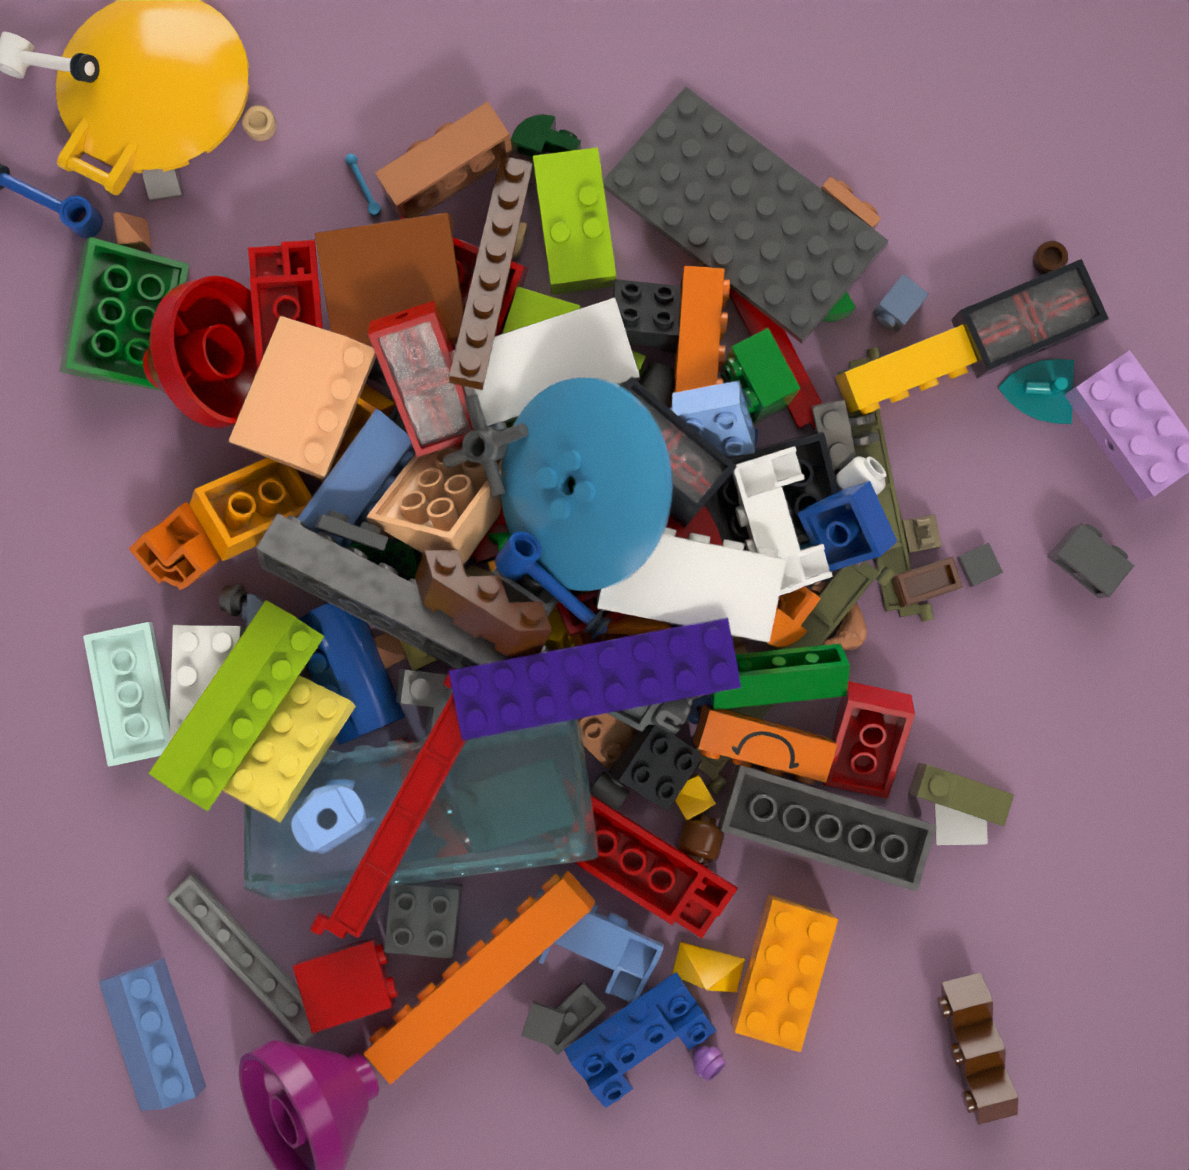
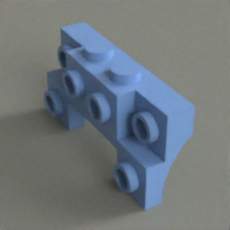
[535,888,664,1003]

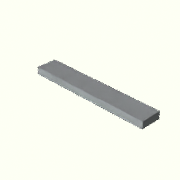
[165,874,317,1046]

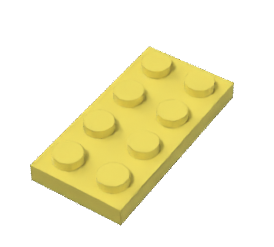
[223,675,356,823]

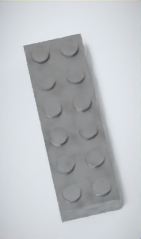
[718,764,936,892]

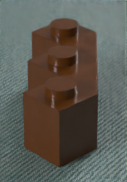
[415,550,552,657]
[937,973,1018,1125]

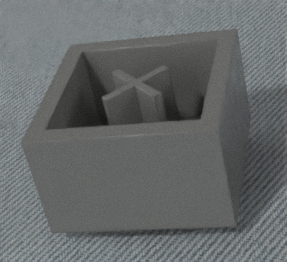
[384,878,462,959]

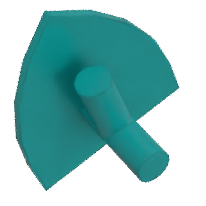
[998,359,1074,424]

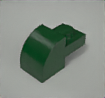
[510,114,581,160]

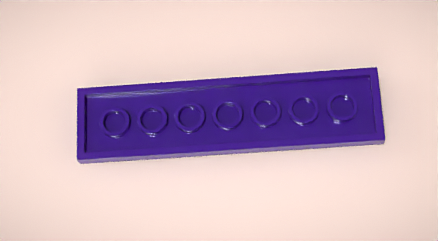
[449,617,741,741]

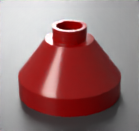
[143,276,257,428]

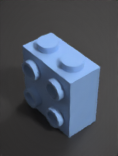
[669,381,755,458]

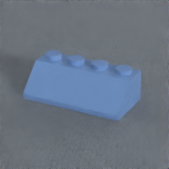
[298,408,415,549]
[99,958,206,1111]

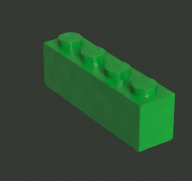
[709,643,850,710]

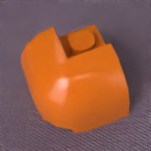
[128,502,221,590]
[767,586,821,648]

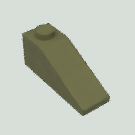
[908,762,1014,826]

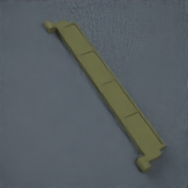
[838,347,934,622]
[695,561,896,794]

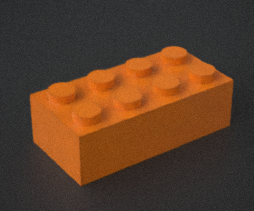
[671,266,730,407]

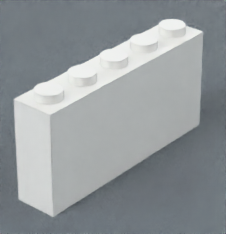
[452,298,641,431]
[596,528,787,642]

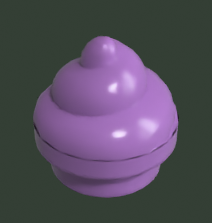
[692,1045,727,1082]

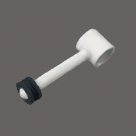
[0,32,100,83]

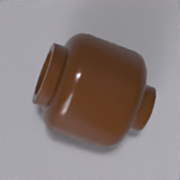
[677,815,724,867]

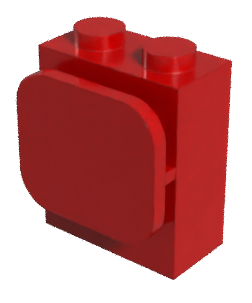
[292,937,398,1033]

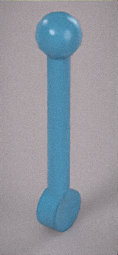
[345,153,381,216]

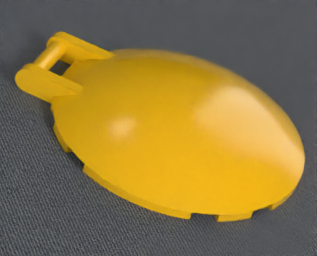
[56,0,250,195]

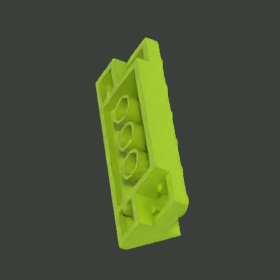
[148,600,325,811]

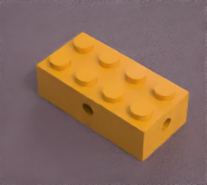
[731,894,838,1053]

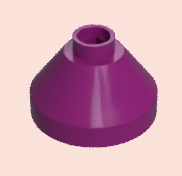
[239,1040,379,1170]

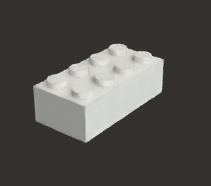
[169,625,247,742]

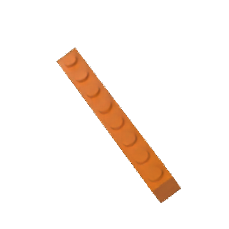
[363,870,595,1085]

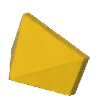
[672,941,745,992]

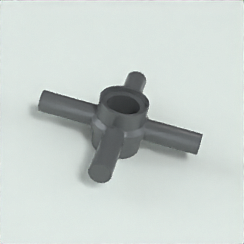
[443,394,528,497]

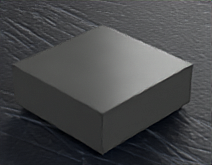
[956,543,1003,587]
[521,1001,565,1047]

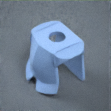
[291,779,376,854]

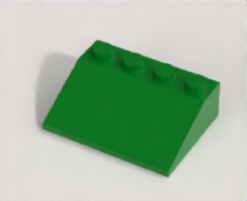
[59,237,189,391]

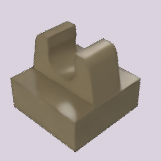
[902,514,942,553]

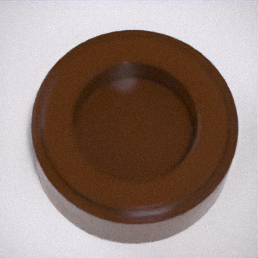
[1033,241,1068,275]

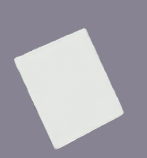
[935,803,988,845]

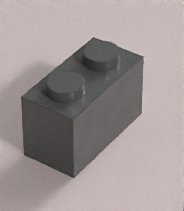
[1048,523,1135,598]

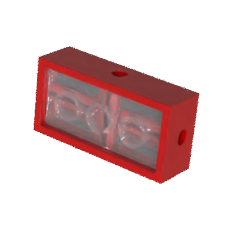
[368,300,474,457]

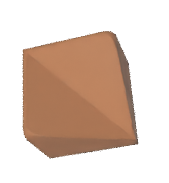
[113,212,152,252]

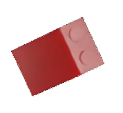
[823,681,915,799]

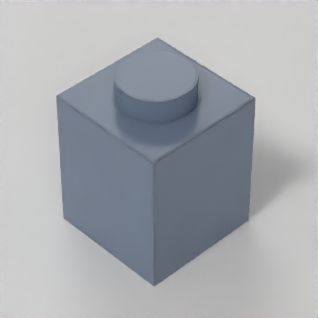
[873,274,929,332]

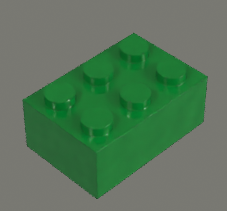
[721,328,800,425]

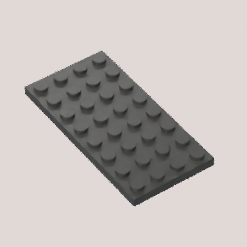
[603,87,889,344]

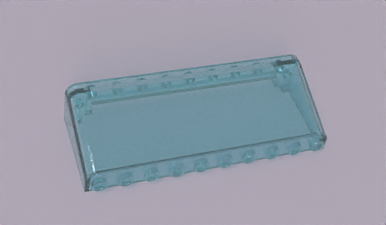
[244,719,598,900]

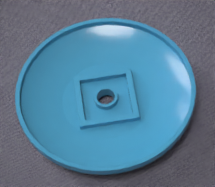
[501,377,672,591]

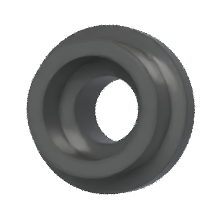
[219,583,248,616]

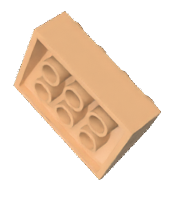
[229,316,376,480]
[366,443,502,565]

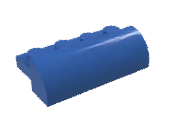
[298,603,405,745]

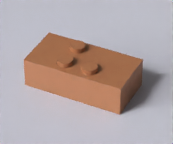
[375,101,513,219]

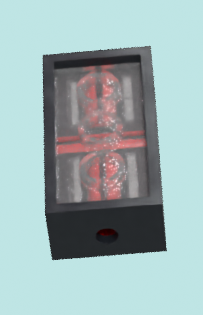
[951,259,1109,379]
[622,376,737,528]

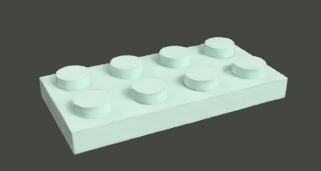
[83,622,170,767]

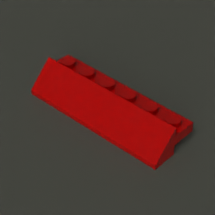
[248,240,323,371]
[539,778,738,939]

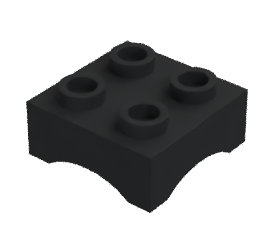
[613,279,681,353]
[608,724,703,811]

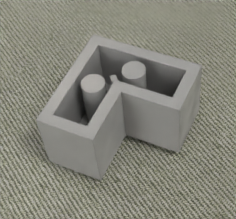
[396,669,453,740]

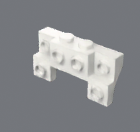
[732,446,833,596]

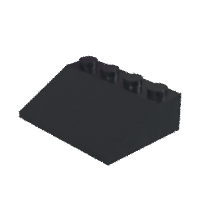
[705,432,839,551]

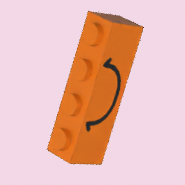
[692,704,838,784]

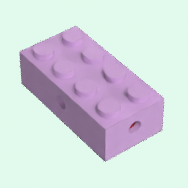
[1064,350,1189,501]

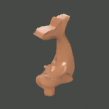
[810,572,867,651]

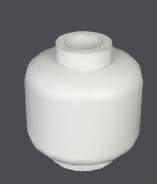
[836,457,886,495]

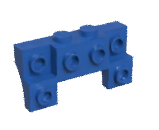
[564,972,717,1108]

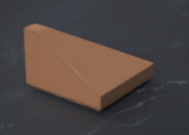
[373,633,407,669]

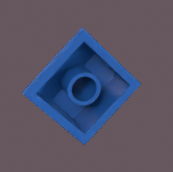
[797,481,897,571]

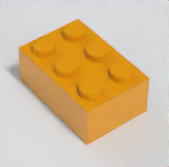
[189,458,312,561]

